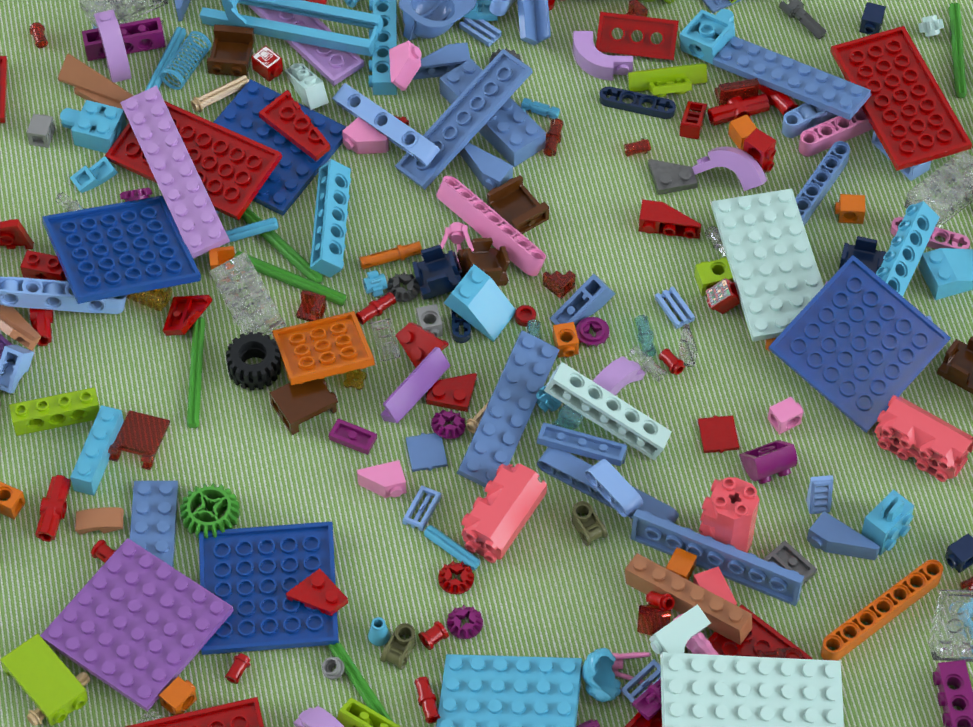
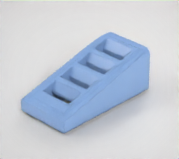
[806,475,833,514]

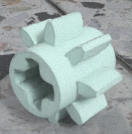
[918,15,944,37]

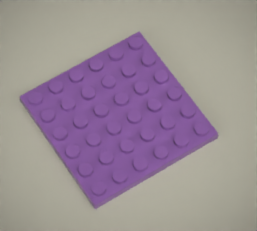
[40,538,234,712]

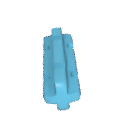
[521,98,560,119]

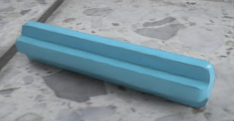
[226,217,279,243]
[424,525,480,570]

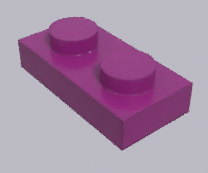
[328,418,377,455]

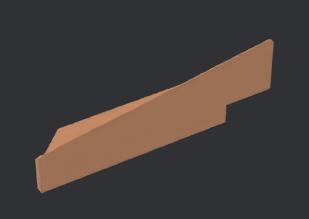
[58,54,133,119]
[0,305,41,351]

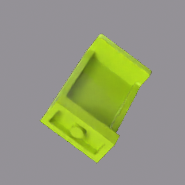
[0,633,88,726]

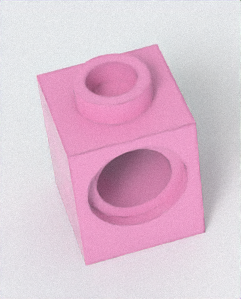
[767,397,803,435]

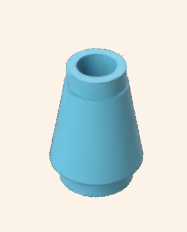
[368,617,391,646]

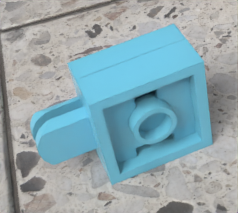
[679,9,735,65]
[60,100,127,153]
[861,489,914,556]

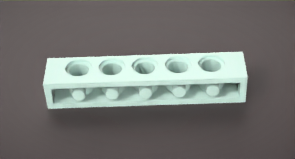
[544,362,672,460]

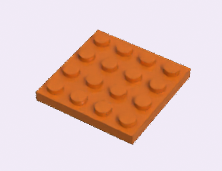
[272,311,375,385]

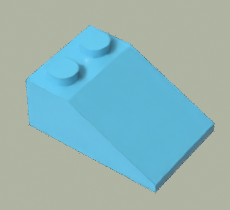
[919,248,973,300]
[444,264,516,342]

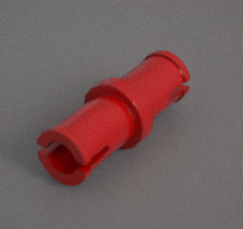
[356,292,396,325]
[414,676,440,724]

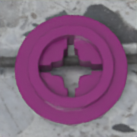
[120,188,153,202]
[576,317,610,347]
[431,409,466,439]
[447,605,483,639]

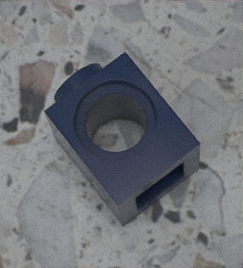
[859,2,886,35]
[945,533,973,573]

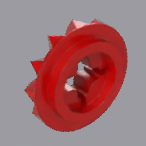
[438,561,474,594]

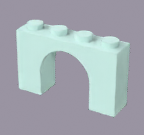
[649,604,711,654]

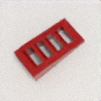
[679,101,708,139]

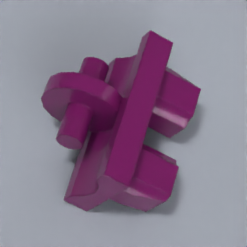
[632,678,662,721]

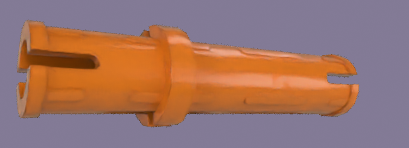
[359,241,422,270]

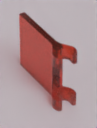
[108,410,170,470]

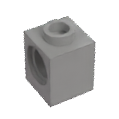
[26,114,55,148]
[416,304,443,338]

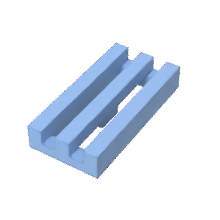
[459,18,502,47]
[655,287,695,329]
[402,485,441,532]
[620,659,661,703]

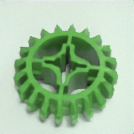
[180,482,240,538]

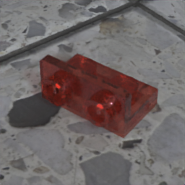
[714,78,760,106]

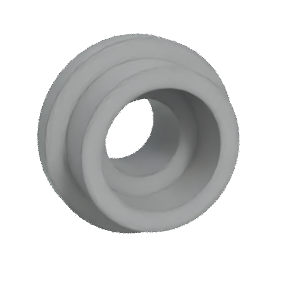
[322,657,345,680]

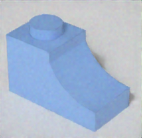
[0,344,34,394]

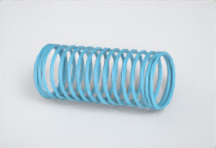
[161,31,212,90]

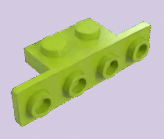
[628,63,708,97]

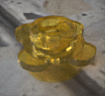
[343,369,367,390]

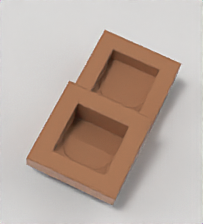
[75,507,124,535]

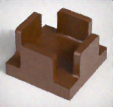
[457,238,510,286]
[937,337,973,394]

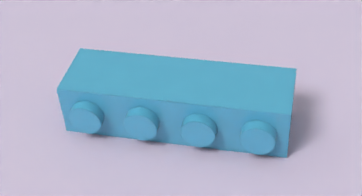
[70,405,125,496]

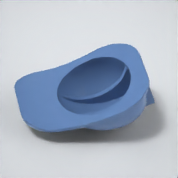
[399,0,477,41]

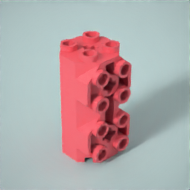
[874,395,973,482]
[461,464,547,563]
[699,477,760,553]

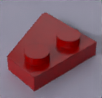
[163,295,212,336]
[395,322,449,368]
[426,373,477,412]
[286,568,349,616]

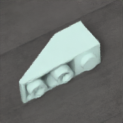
[284,63,329,110]

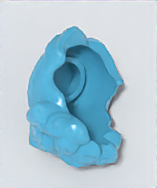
[582,648,621,703]

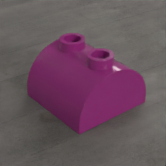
[739,440,797,484]

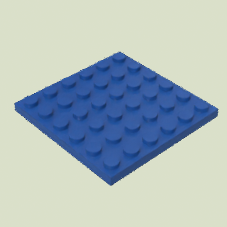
[213,79,346,216]
[42,196,201,304]
[768,255,951,433]
[199,521,339,655]

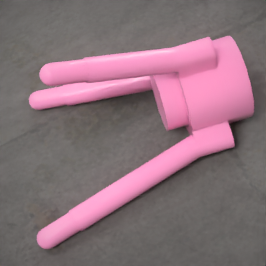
[440,222,474,270]
[612,652,653,687]

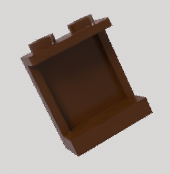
[207,24,255,77]
[487,175,549,234]
[270,378,338,435]

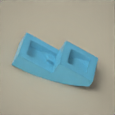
[70,156,118,193]

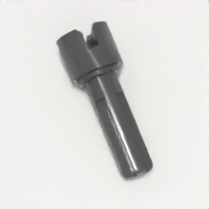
[779,0,826,39]

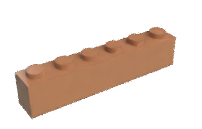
[625,553,752,645]

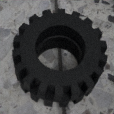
[226,332,281,390]

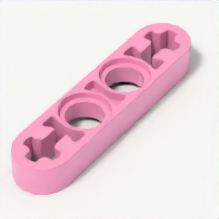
[890,217,970,249]

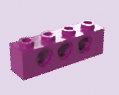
[82,17,165,61]
[933,660,973,727]

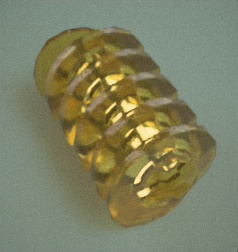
[127,287,173,311]

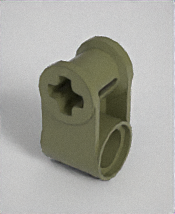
[572,501,608,546]
[380,623,416,670]

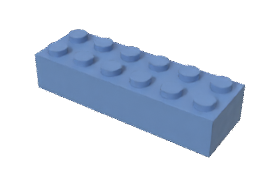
[439,59,546,167]

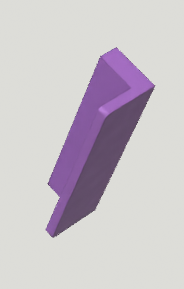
[380,347,451,423]

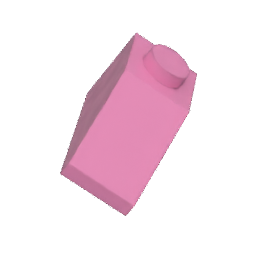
[389,40,422,91]
[342,117,389,154]
[357,460,407,498]

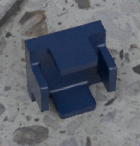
[839,236,886,274]
[412,245,462,300]

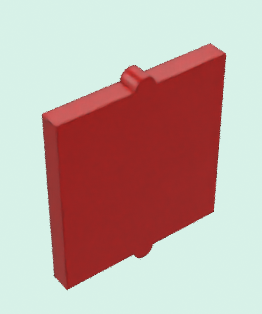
[698,415,739,453]

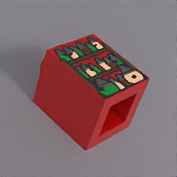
[706,278,740,314]

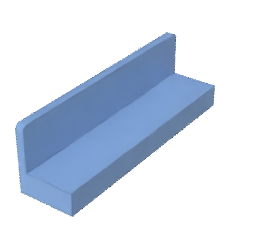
[517,0,551,45]
[537,422,627,466]

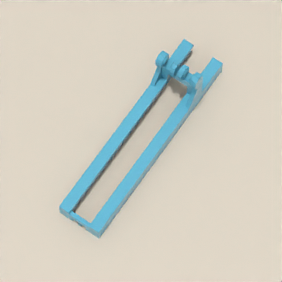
[200,0,384,56]

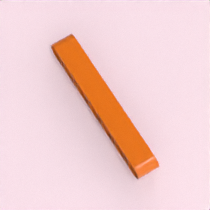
[821,559,943,661]

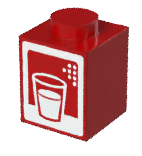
[251,46,283,82]

